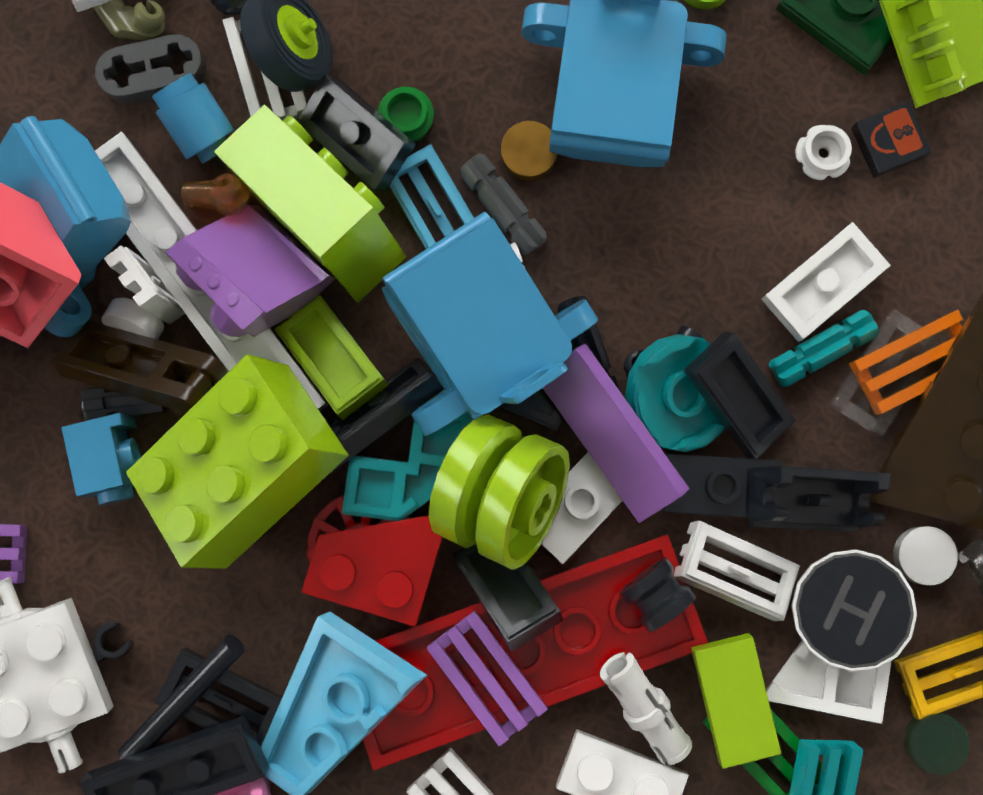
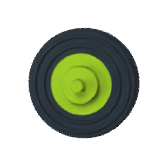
[240,0,333,92]

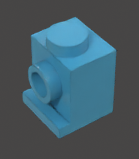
[61,413,141,506]

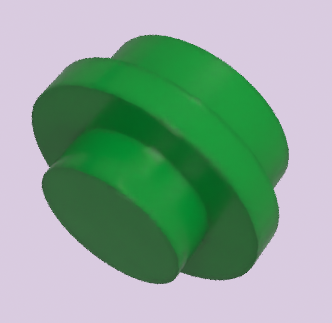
[378,87,434,143]

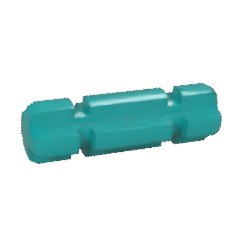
[769,310,879,387]

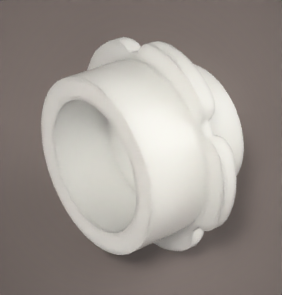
[795,125,852,180]

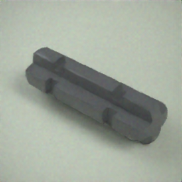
[460,153,547,255]

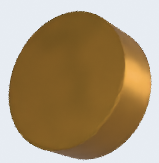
[501,121,557,181]

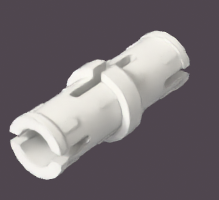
[600,652,692,765]

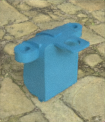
[521,0,727,167]
[0,116,131,337]
[382,212,598,436]

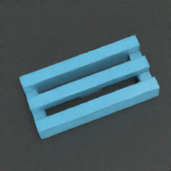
[389,144,474,250]

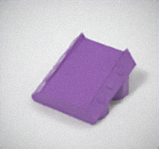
[165,205,336,337]

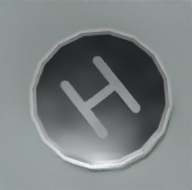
[791,550,917,671]

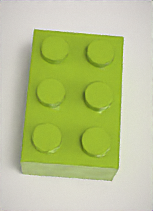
[126,354,349,569]

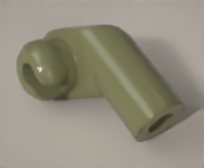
[93,0,165,41]

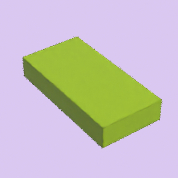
[274,295,389,420]
[691,633,781,769]

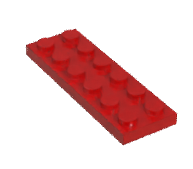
[363,534,708,771]

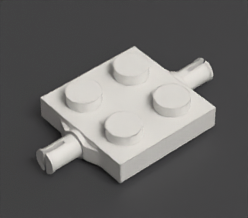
[0,576,114,773]

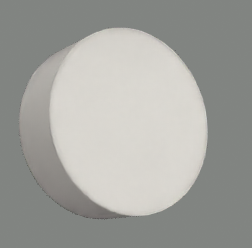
[102,298,164,340]
[893,526,958,585]

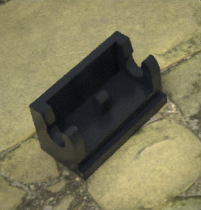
[748,466,890,532]

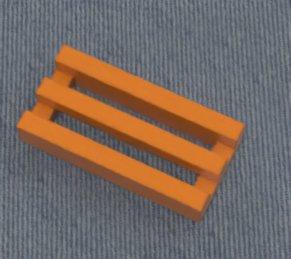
[849,310,964,415]

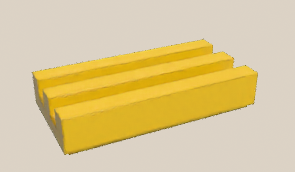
[894,630,983,720]

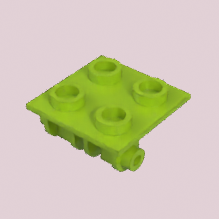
[879,0,983,108]

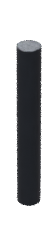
[118,635,245,759]

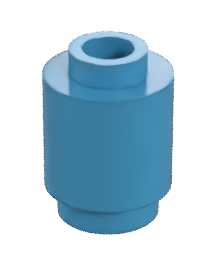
[152,73,234,164]

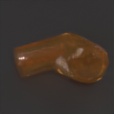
[181,174,250,216]

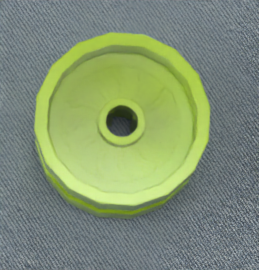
[429,414,570,570]

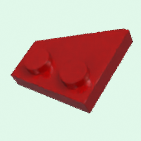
[301,515,443,627]

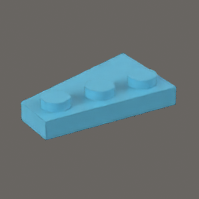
[261,612,427,795]

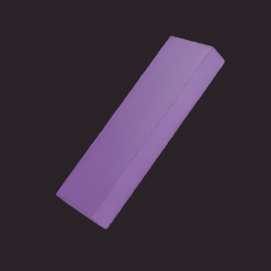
[543,344,690,523]

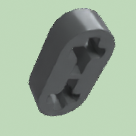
[95,34,206,104]

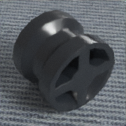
[619,557,697,633]

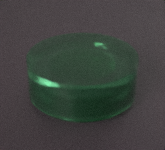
[904,712,970,775]

